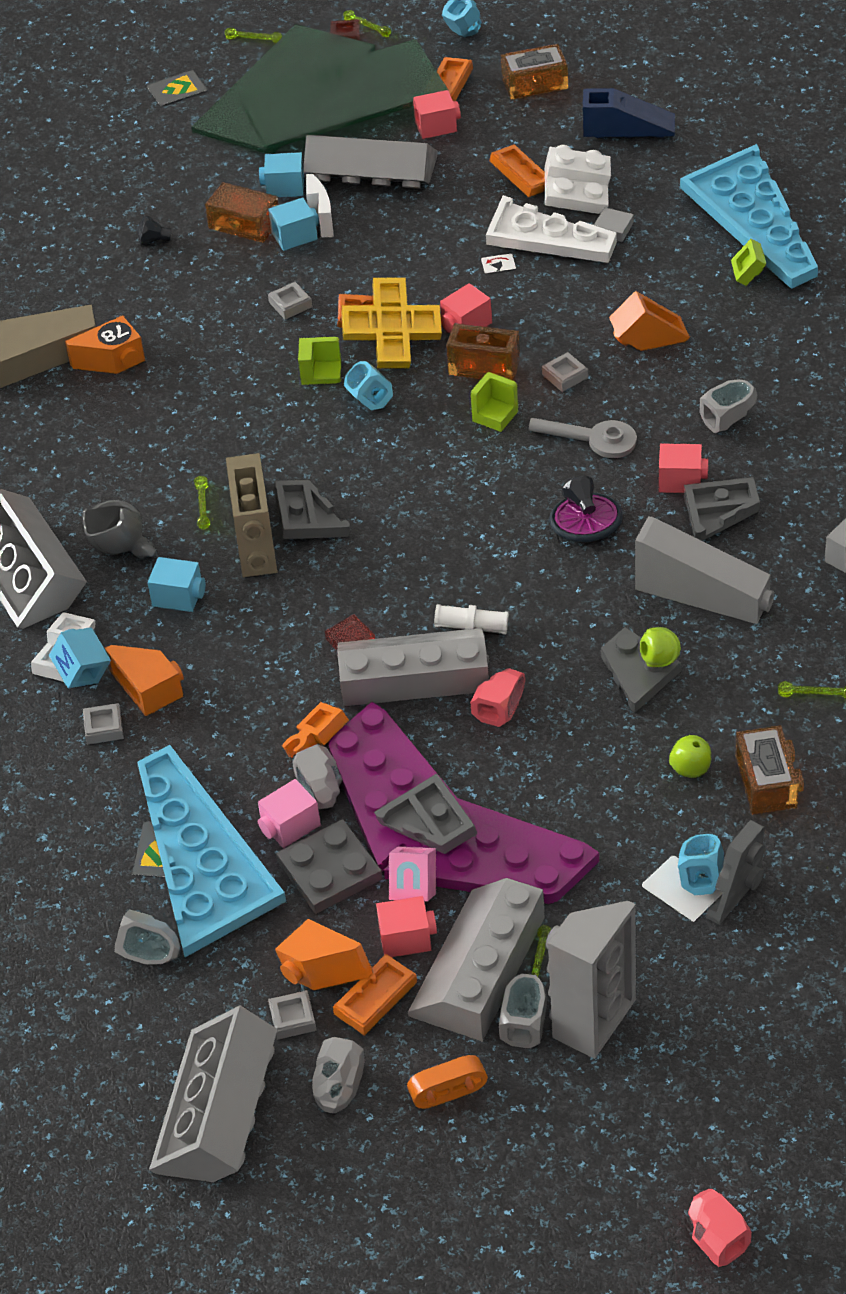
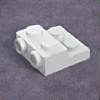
[545,145,611,214]

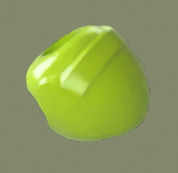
[640,627,681,667]
[669,735,711,778]

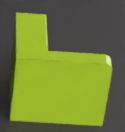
[298,337,341,385]
[471,372,518,432]

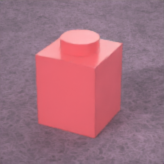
[413,90,461,139]
[440,283,492,338]
[659,444,708,493]
[376,896,437,957]

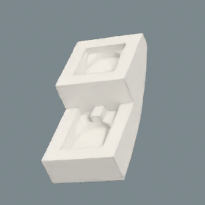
[306,174,334,237]
[31,612,95,682]

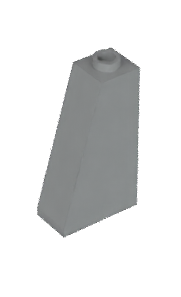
[635,516,774,624]

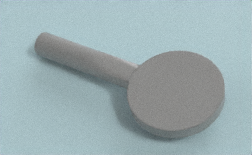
[529,418,637,458]

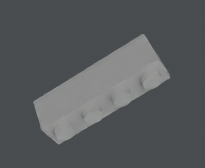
[303,135,438,189]
[0,489,87,629]
[337,628,489,706]
[408,878,545,1042]
[546,901,636,1059]
[149,1005,277,1182]

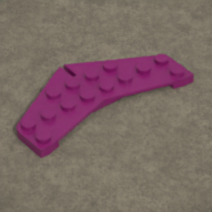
[329,702,599,904]

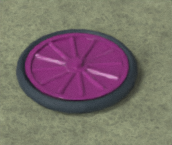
[549,493,623,542]

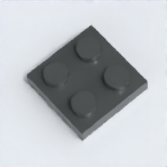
[276,819,383,914]

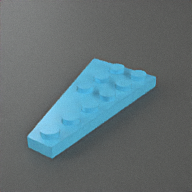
[680,144,818,289]
[137,745,286,957]

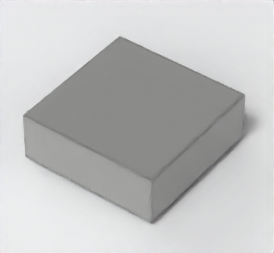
[594,207,634,242]
[268,282,312,319]
[542,352,588,392]
[83,703,124,745]
[268,990,317,1040]

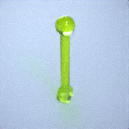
[343,10,391,37]
[225,28,282,43]
[194,476,210,529]
[778,681,846,698]
[531,925,552,998]

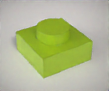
[731,239,766,286]

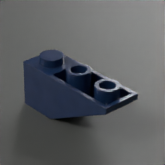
[583,88,675,138]

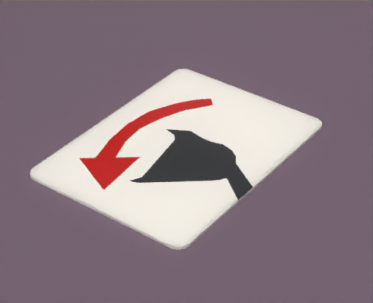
[481,254,516,273]

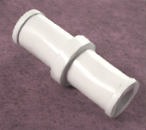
[434,604,509,635]

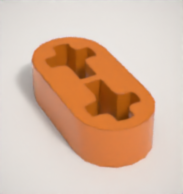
[407,1055,488,1109]

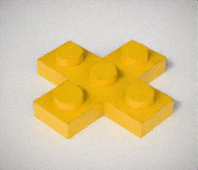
[341,278,442,368]

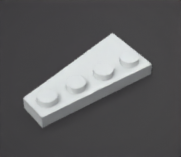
[486,195,617,263]

